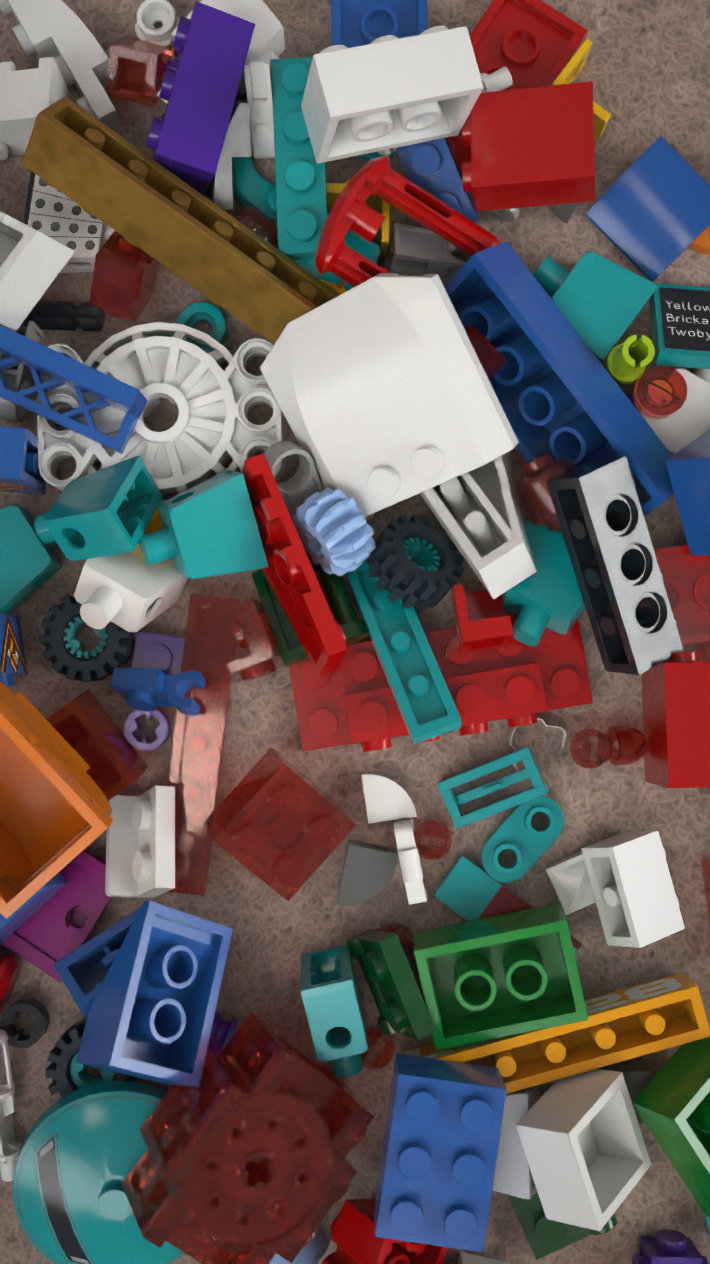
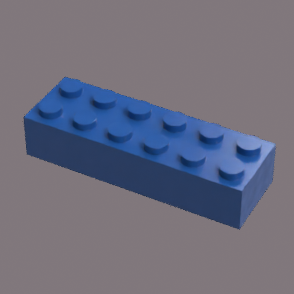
[444,241,674,516]

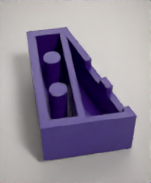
[146,1,255,195]

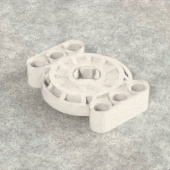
[37,322,285,504]

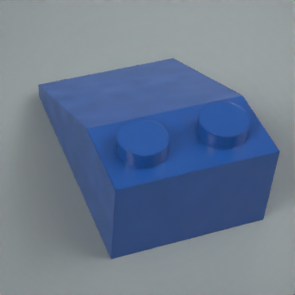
[76,900,233,1087]

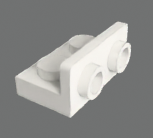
[105,785,175,898]

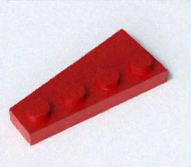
[242,453,347,677]

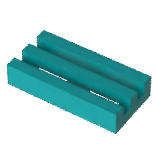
[437,745,549,829]

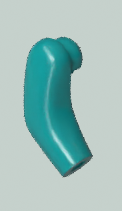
[231,157,277,222]

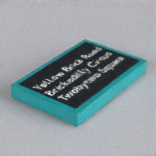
[649,283,710,369]

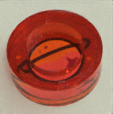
[633,366,687,419]

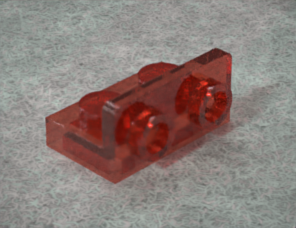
[223,598,282,681]

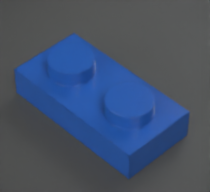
[396,138,480,223]

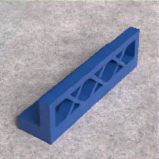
[0,325,147,454]

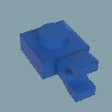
[110,667,206,716]

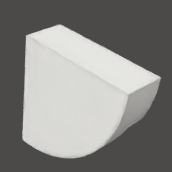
[361,773,417,824]

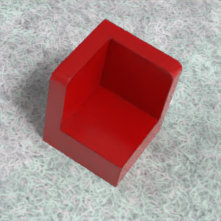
[451,584,514,654]

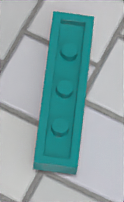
[271,57,327,260]
[345,559,462,745]

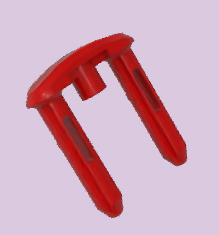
[314,156,500,287]

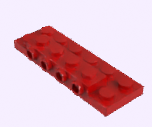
[289,616,593,752]

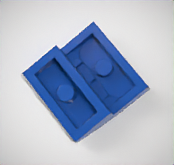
[585,136,710,282]

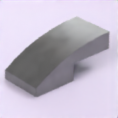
[212,101,251,210]

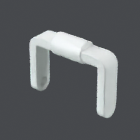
[394,817,428,905]

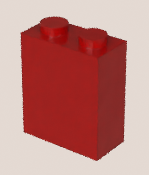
[462,81,595,212]
[642,652,710,788]

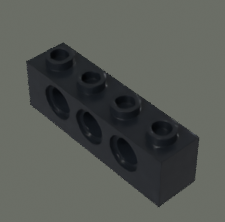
[546,456,684,675]

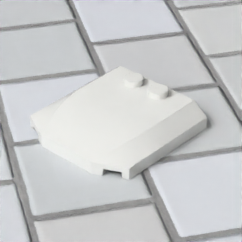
[260,273,519,517]

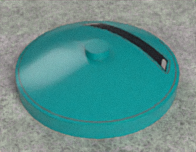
[13,1081,219,1264]

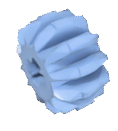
[292,488,376,577]

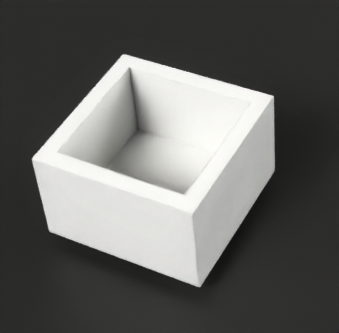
[516,1069,651,1231]

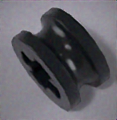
[0,998,49,1048]

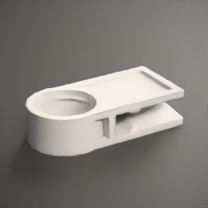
[244,49,275,159]

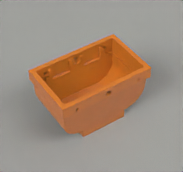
[0,681,114,919]

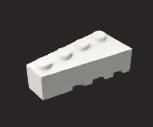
[0,211,75,331]

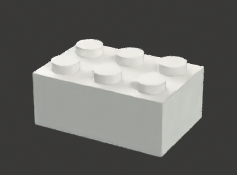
[301,26,483,164]

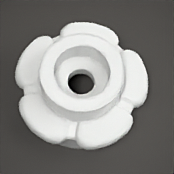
[135,0,180,49]

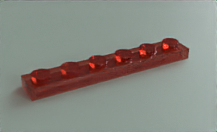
[167,594,241,896]

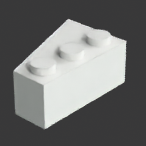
[0,56,74,160]
[420,453,537,600]

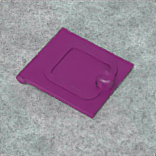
[2,849,113,982]

